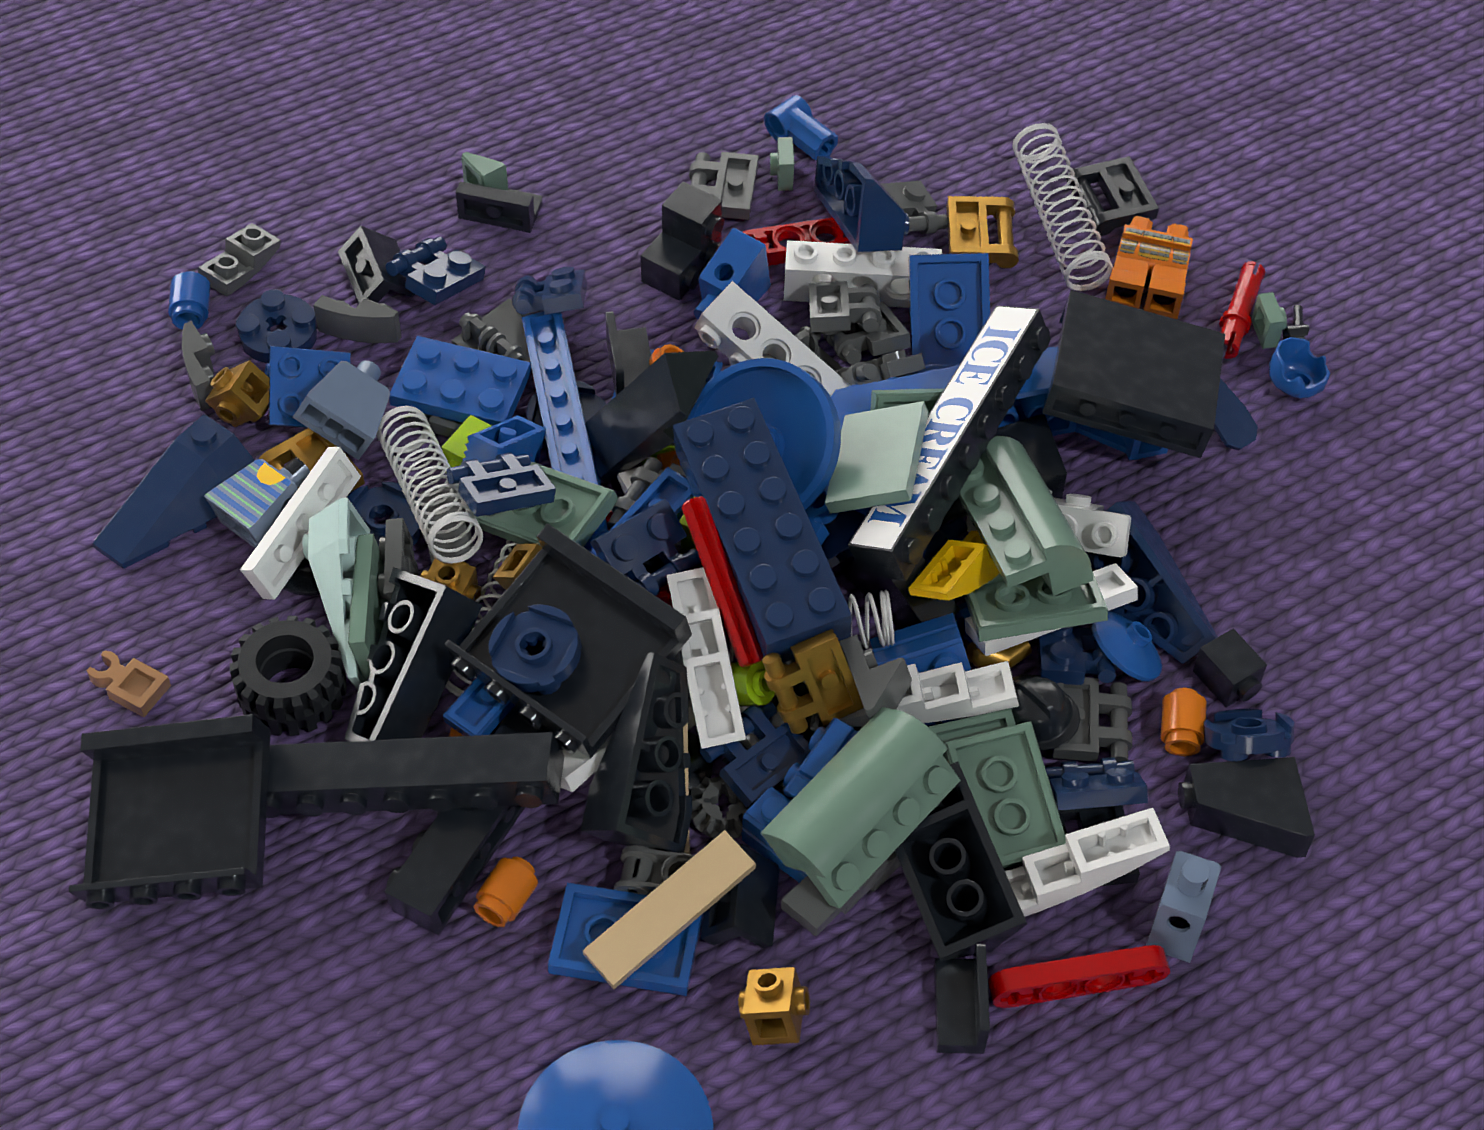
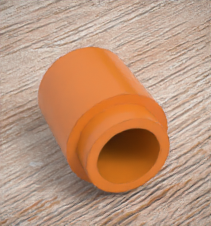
[1161,688,1207,756]
[474,856,538,927]

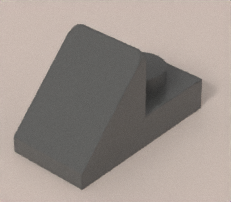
[840,635,912,720]

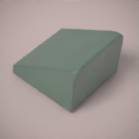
[461,152,508,191]

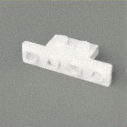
[966,490,1131,557]

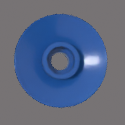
[1092,611,1162,682]

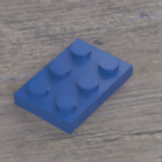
[908,253,990,375]
[389,336,531,426]
[548,882,703,996]

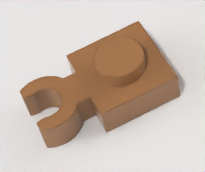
[86,650,171,717]

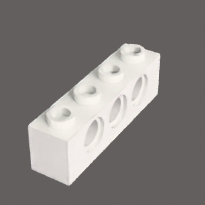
[784,240,942,308]
[694,281,850,397]

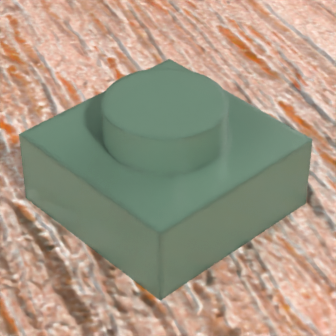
[770,137,794,191]
[1251,292,1287,349]

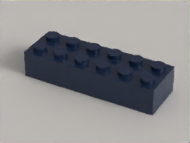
[673,398,852,663]

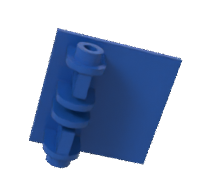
[265,346,350,428]

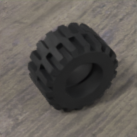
[230,615,347,736]

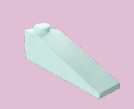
[303,498,370,689]

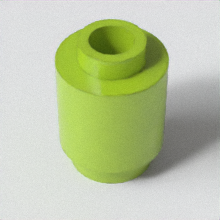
[730,661,775,706]

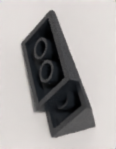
[585,351,719,483]
[895,761,1027,961]

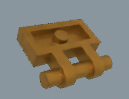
[762,629,864,734]

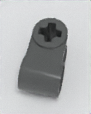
[613,845,693,895]

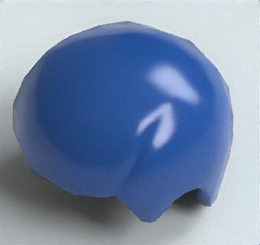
[1269,337,1330,398]

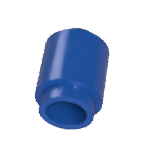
[168,271,210,330]

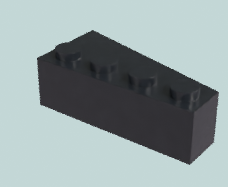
[344,567,483,741]

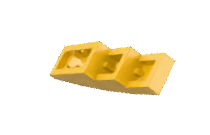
[908,530,1000,601]

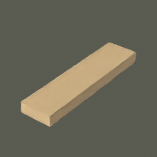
[582,830,756,989]

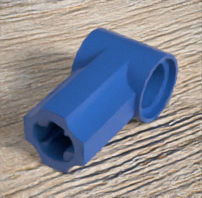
[764,95,838,160]

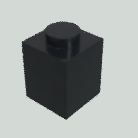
[1193,628,1267,708]

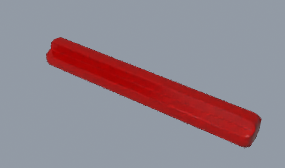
[682,496,763,667]

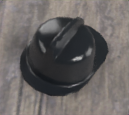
[995,674,1081,751]

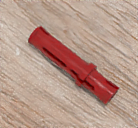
[1219,261,1266,359]

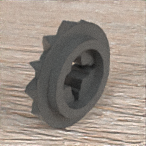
[691,775,750,839]

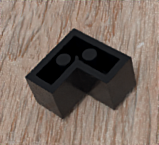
[641,182,724,301]

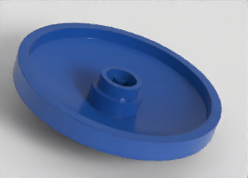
[680,358,841,510]
[518,1040,713,1130]

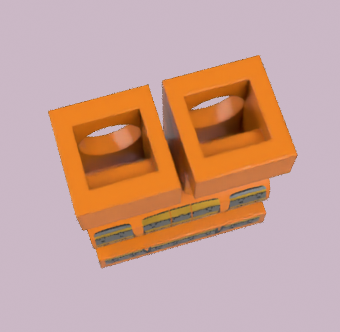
[1105,216,1193,319]

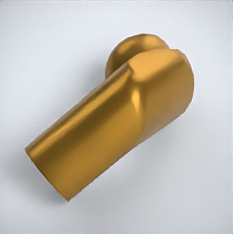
[966,641,1032,668]

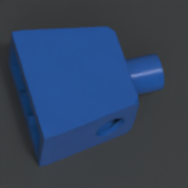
[693,227,771,319]

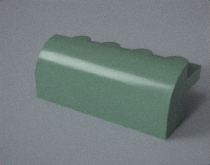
[959,436,1094,596]
[760,707,961,909]

